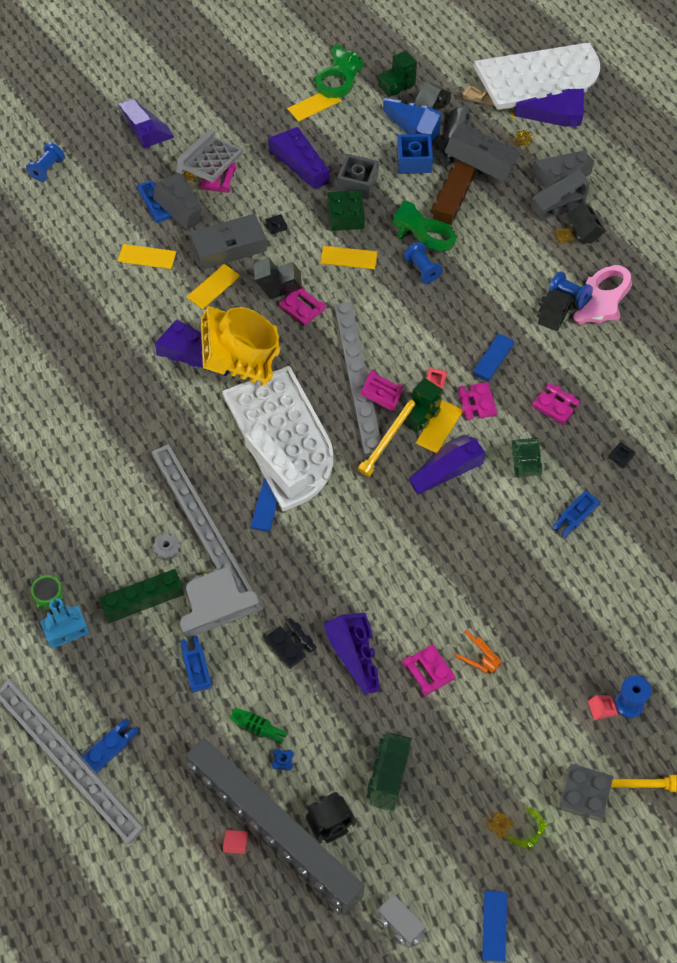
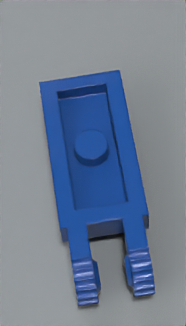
[552,490,601,538]
[181,636,212,693]
[82,718,139,773]

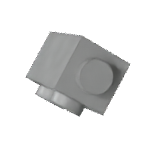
[377,894,426,948]

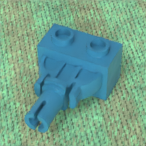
[40,598,90,649]

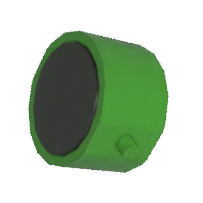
[31,575,63,609]

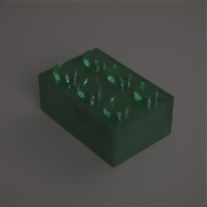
[367,732,412,812]

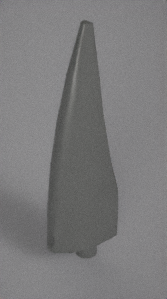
[445,105,470,164]

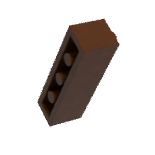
[431,161,475,225]

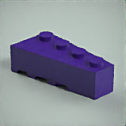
[268,126,329,189]
[155,319,230,376]

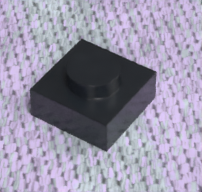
[265,214,288,234]
[608,442,636,468]

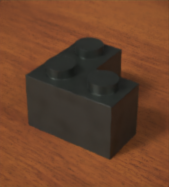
[414,81,452,111]
[253,258,302,299]
[537,289,573,332]

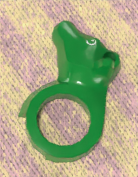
[312,44,364,98]
[392,201,457,251]

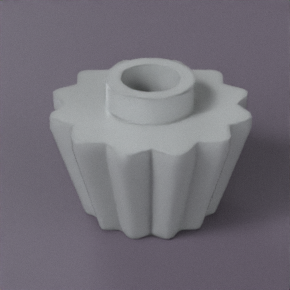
[153,534,180,561]

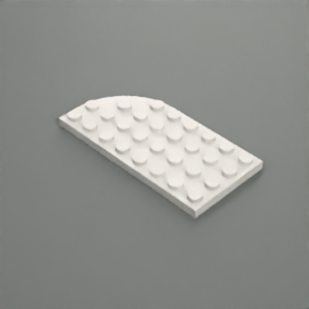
[473,42,600,110]
[222,366,333,512]

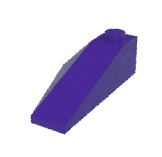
[514,89,584,127]
[118,99,174,148]
[409,434,486,494]
[324,613,380,694]

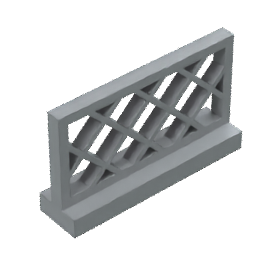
[176,129,243,182]

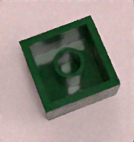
[327,190,365,231]

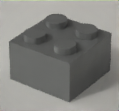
[337,154,379,199]
[558,763,614,821]

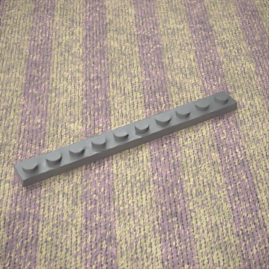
[334,302,383,457]
[152,444,253,593]
[0,679,145,844]

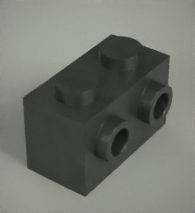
[567,201,606,244]

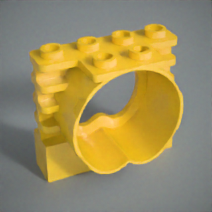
[201,306,280,386]

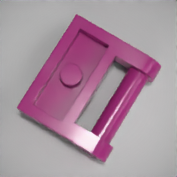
[200,162,237,193]
[279,286,327,326]
[360,369,404,411]
[402,644,455,696]

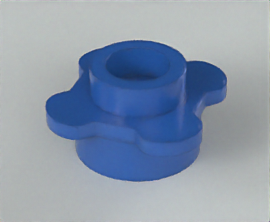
[272,749,294,771]

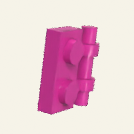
[458,382,497,420]
[532,383,581,425]

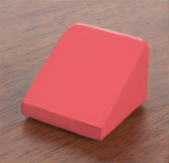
[427,368,447,389]
[588,695,618,720]
[223,830,248,854]

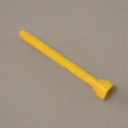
[357,400,415,477]
[611,775,677,792]

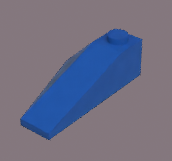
[383,98,442,144]

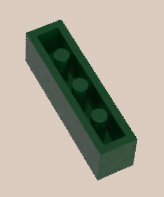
[99,569,184,624]

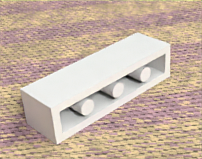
[244,425,306,499]

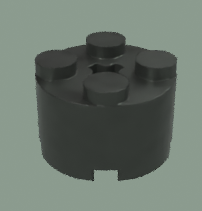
[306,792,357,844]

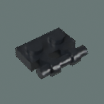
[264,618,317,669]

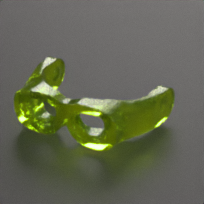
[506,807,548,851]

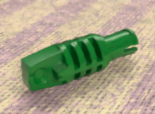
[230,708,288,745]

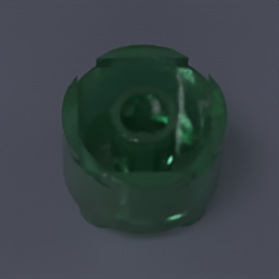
[511,438,542,477]

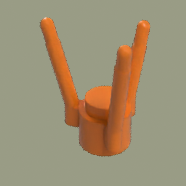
[454,630,503,674]

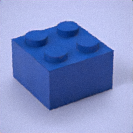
[397,134,433,173]

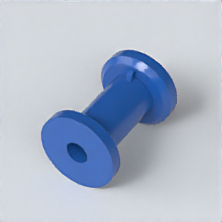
[26,142,65,182]
[403,242,443,284]
[549,271,593,309]
[615,675,652,718]

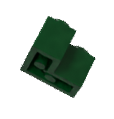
[378,50,417,97]
[400,377,442,433]

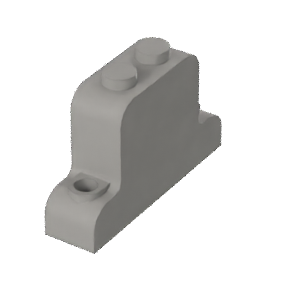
[180,568,263,638]

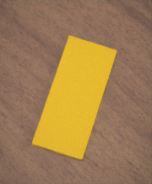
[287,93,341,122]
[118,244,176,269]
[320,246,378,269]
[186,264,241,309]
[416,400,463,453]

